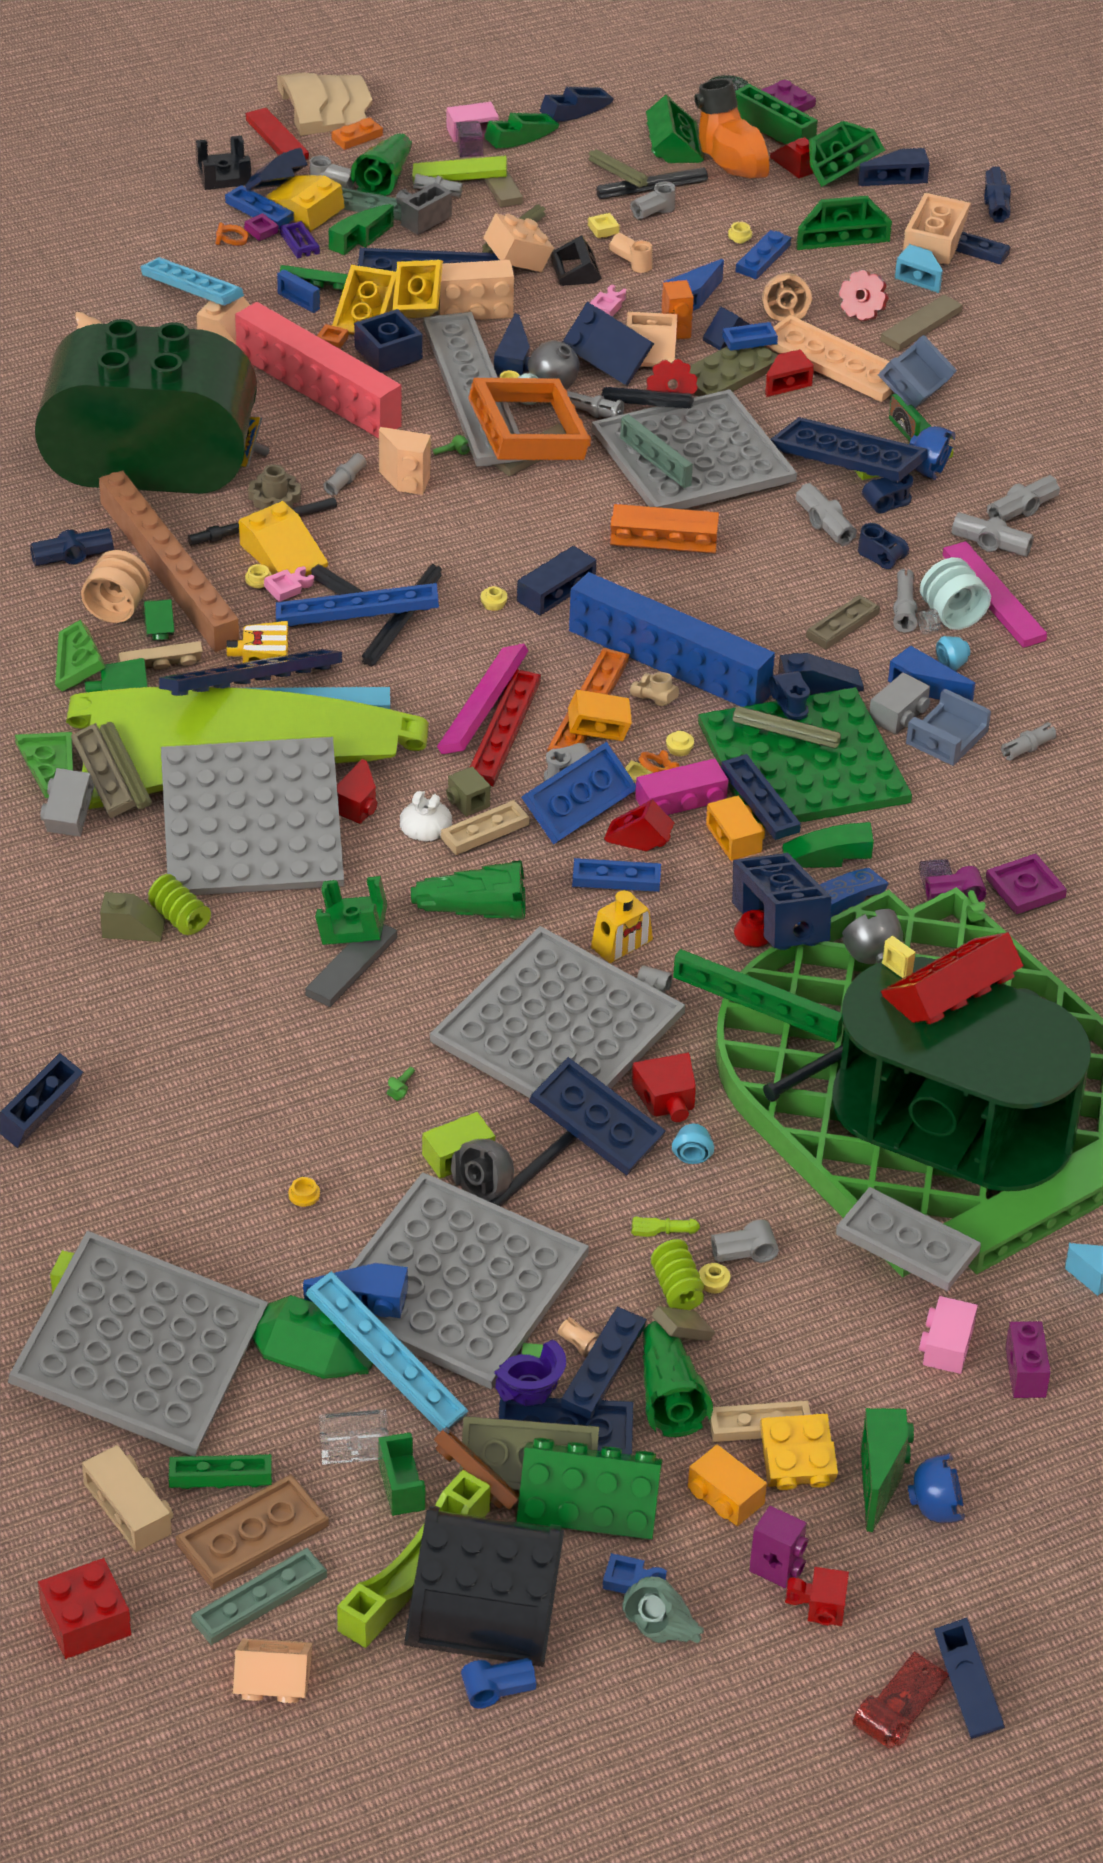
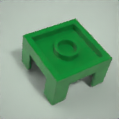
[315,876,388,945]

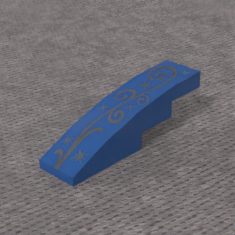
[797,867,889,925]

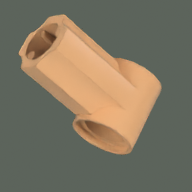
[609,233,653,273]

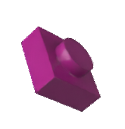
[244,213,279,241]

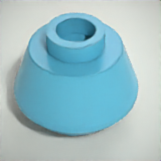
[936,636,971,671]
[672,1123,714,1164]

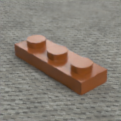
[433,1427,519,1510]

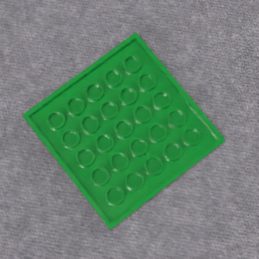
[698,687,912,829]

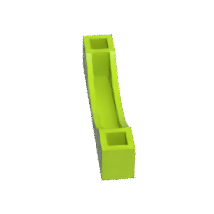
[337,1470,490,1648]

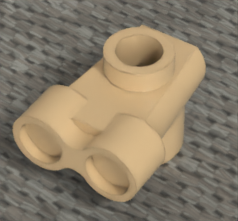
[630,672,679,706]

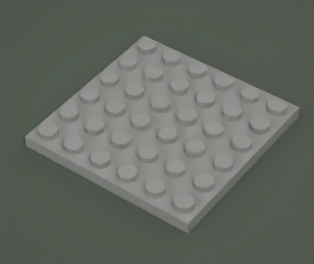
[592,389,797,509]
[161,737,344,895]
[430,926,685,1098]
[348,1172,589,1390]
[8,1231,268,1456]

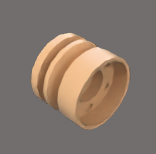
[81,550,150,623]

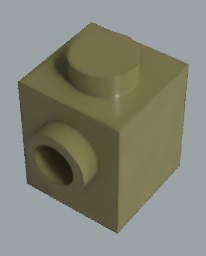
[446,766,491,817]

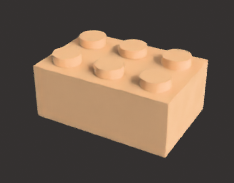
[437,260,514,320]

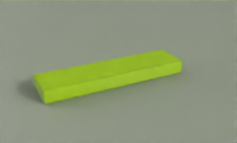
[412,156,507,184]

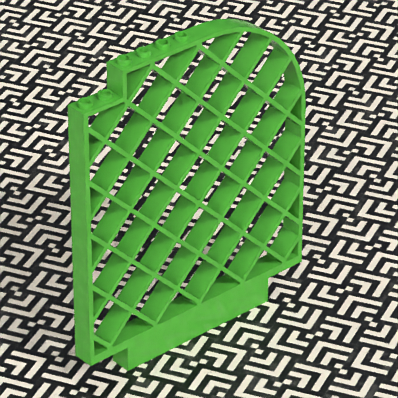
[715,887,1103,1278]

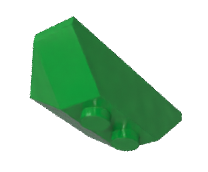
[809,121,885,187]
[796,195,892,250]
[252,1295,373,1379]

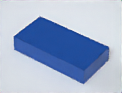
[277,270,320,313]
[722,322,778,351]

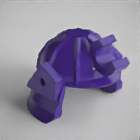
[494,1340,566,1407]

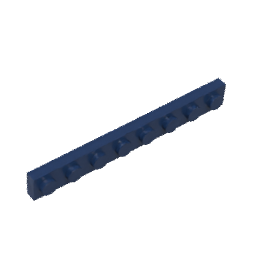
[159,649,342,696]

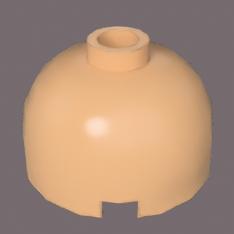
[762,272,812,321]

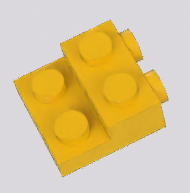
[760,1413,838,1490]

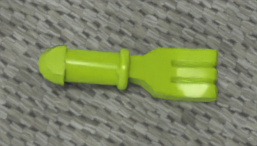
[631,1217,700,1237]

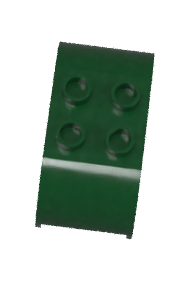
[35,319,257,494]
[832,957,1091,1191]

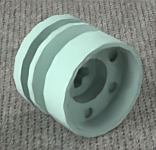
[920,557,991,630]

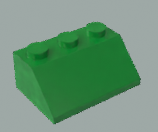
[646,95,704,163]

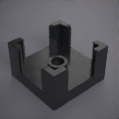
[195,135,251,190]

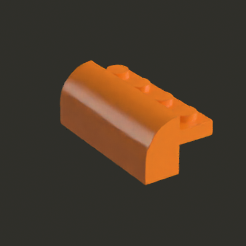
[610,504,719,554]

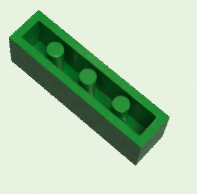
[735,84,818,145]

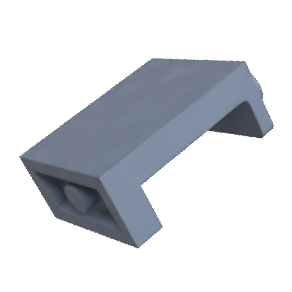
[878,335,957,409]
[906,689,991,766]

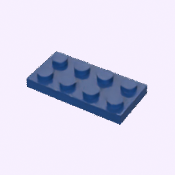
[521,742,636,845]

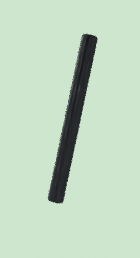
[362,564,442,667]

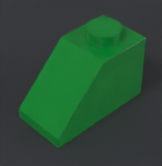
[143,599,175,641]

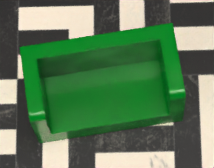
[378,1432,426,1516]

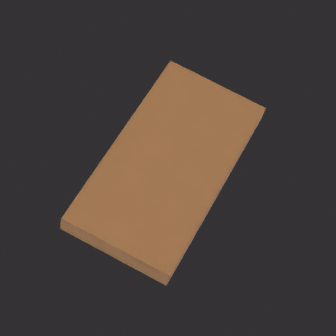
[175,1474,329,1590]

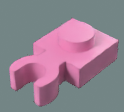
[590,285,626,317]
[263,566,314,602]

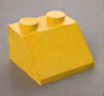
[393,260,443,318]

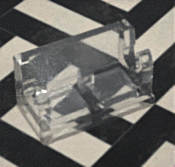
[319,1409,389,1465]

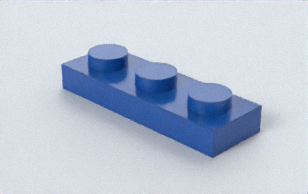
[225,185,294,229]
[735,230,792,279]
[572,858,661,892]

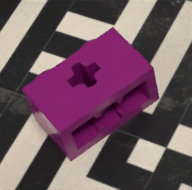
[1005,1321,1051,1398]
[749,1506,809,1589]

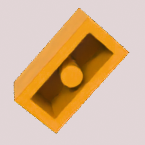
[568,689,632,741]
[706,795,765,861]
[687,1444,767,1527]

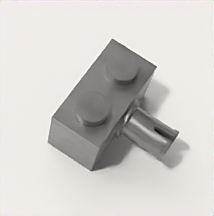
[396,183,452,235]

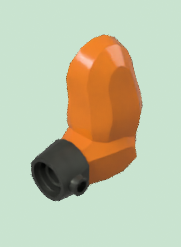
[694,79,770,178]

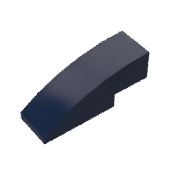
[540,87,614,122]
[245,148,308,190]

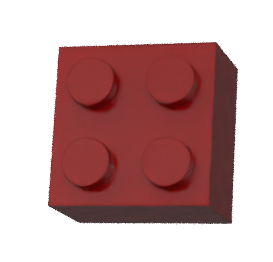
[38,1558,131,1660]

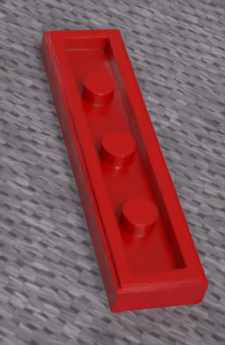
[246,107,309,160]

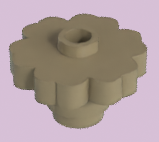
[248,464,301,510]

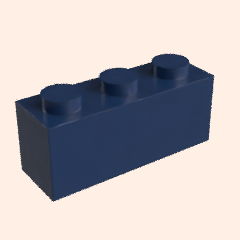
[517,545,597,616]
[0,1053,83,1148]

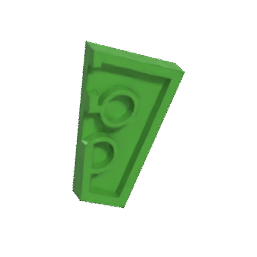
[55,620,106,692]
[15,732,73,798]

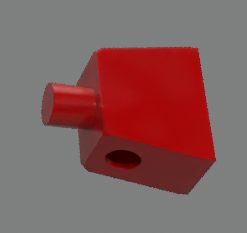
[631,1052,696,1122]

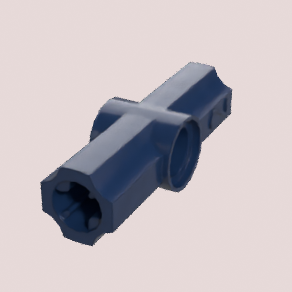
[984,166,1011,223]
[30,528,114,566]

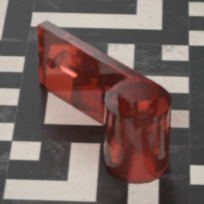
[852,1651,949,1749]

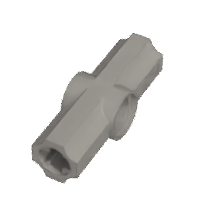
[987,475,1060,522]
[796,483,857,546]
[951,512,1034,557]

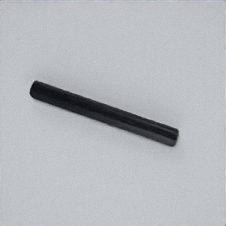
[596,167,708,199]

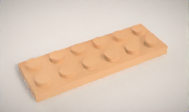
[764,315,894,402]

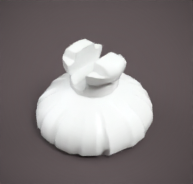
[400,791,452,842]

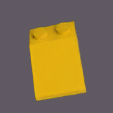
[265,175,345,232]
[332,265,396,335]
[239,501,328,576]

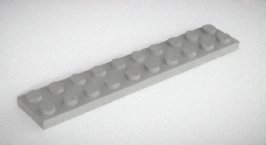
[423,312,527,467]

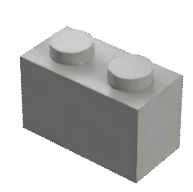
[869,672,930,735]
[40,768,94,837]

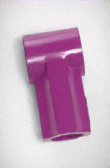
[925,866,987,902]

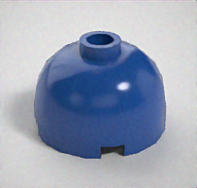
[909,426,955,480]
[908,1453,965,1523]

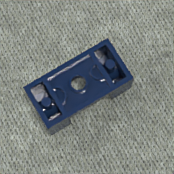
[732,853,832,950]

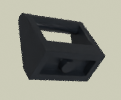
[550,235,602,286]

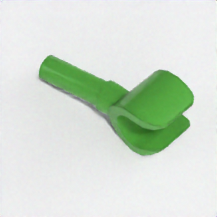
[432,435,470,455]
[966,890,986,922]
[386,1067,415,1101]

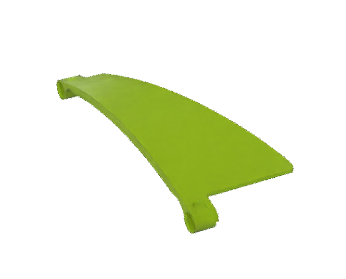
[66,687,429,809]

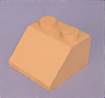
[197,297,250,345]
[379,427,431,495]
[233,1638,313,1703]

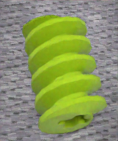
[148,874,211,935]
[651,1239,704,1310]

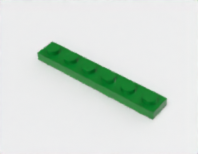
[673,949,843,1043]

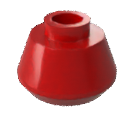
[734,910,769,948]

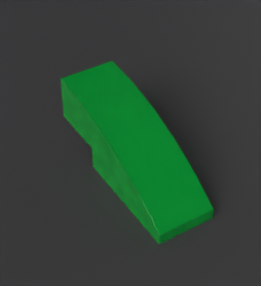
[484,113,559,149]
[328,204,394,255]
[782,822,874,868]

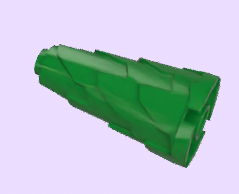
[351,133,412,196]
[411,860,526,920]
[642,1321,713,1437]

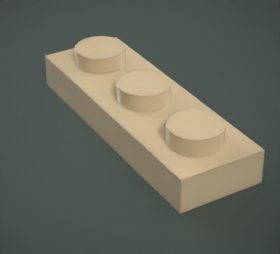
[117,641,203,670]
[441,800,529,855]
[709,1400,811,1442]

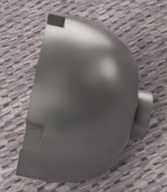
[527,340,579,390]
[842,909,903,964]
[451,1139,514,1201]

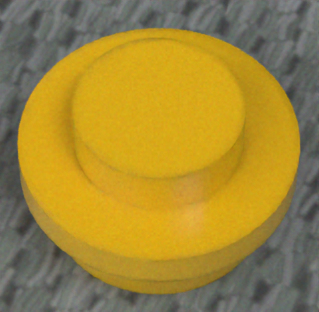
[288,1177,320,1207]

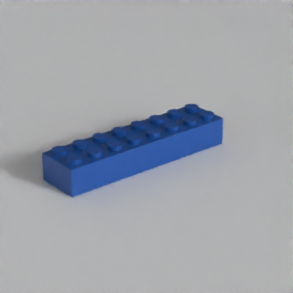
[569,572,775,706]

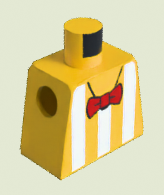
[227,621,288,663]
[591,890,653,963]

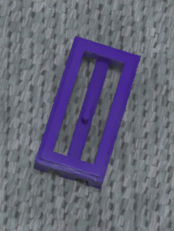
[280,221,320,259]

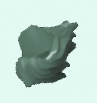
[622,1577,704,1643]

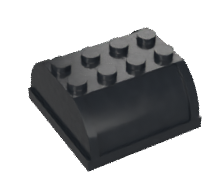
[404,1505,564,1667]

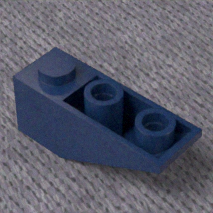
[934,1617,1005,1739]

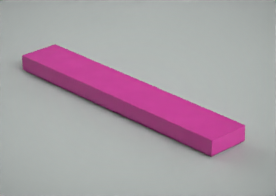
[942,541,1047,648]
[437,643,528,754]

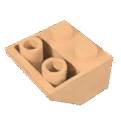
[627,312,677,367]

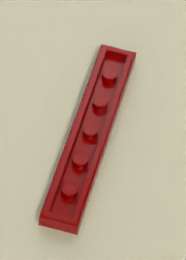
[470,669,541,787]

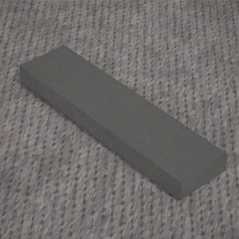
[305,924,397,1007]

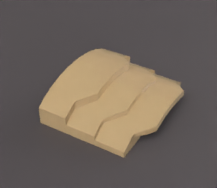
[277,73,372,136]

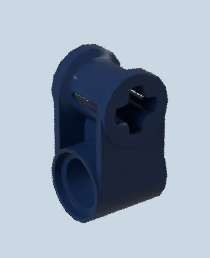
[862,474,913,514]
[858,523,909,569]
[769,671,810,720]

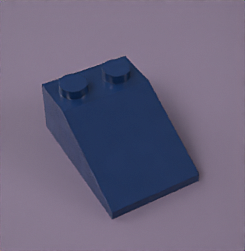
[562,302,654,387]

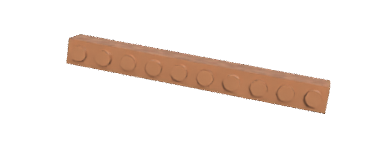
[99,471,239,652]

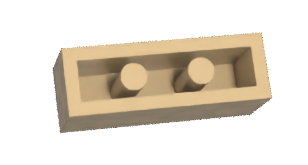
[82,1445,173,1552]

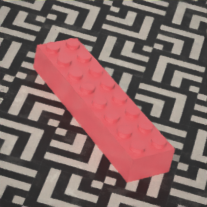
[235,302,401,438]

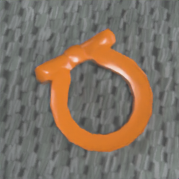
[215,222,249,246]
[638,750,680,773]

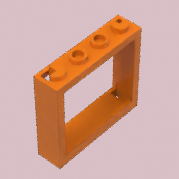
[468,378,591,460]

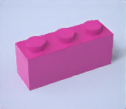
[635,758,728,815]

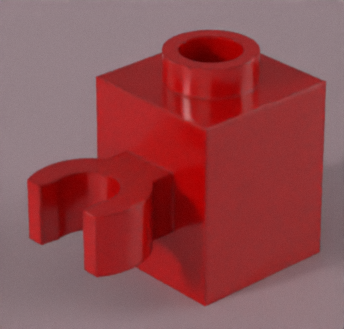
[785,1567,849,1626]

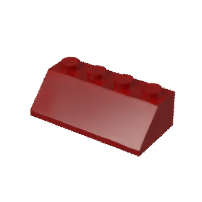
[880,932,1024,1024]

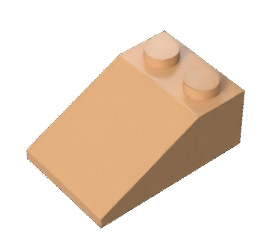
[903,193,971,265]

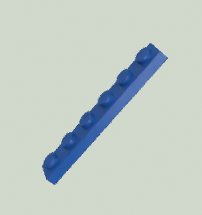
[276,583,439,627]

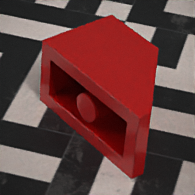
[770,137,813,179]
[765,349,814,397]
[337,759,378,824]
[604,799,675,851]

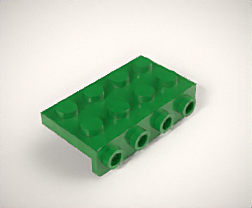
[516,1438,663,1540]

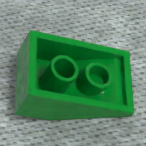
[860,1408,914,1532]

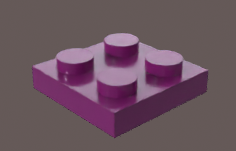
[762,79,816,112]
[986,853,1067,915]

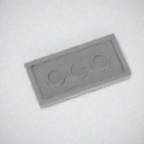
[836,1187,981,1291]

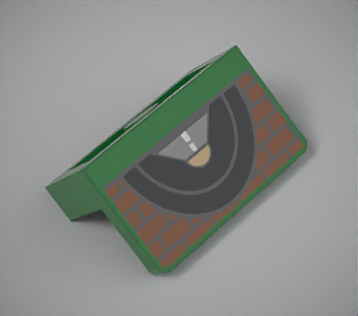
[889,394,932,442]

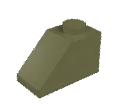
[100,892,165,942]

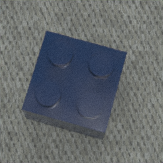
[354,309,423,373]

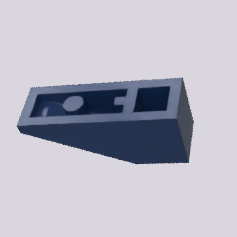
[858,148,930,186]
[494,313,531,377]
[778,653,864,695]

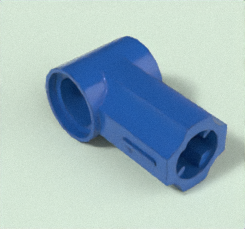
[461,1658,536,1709]

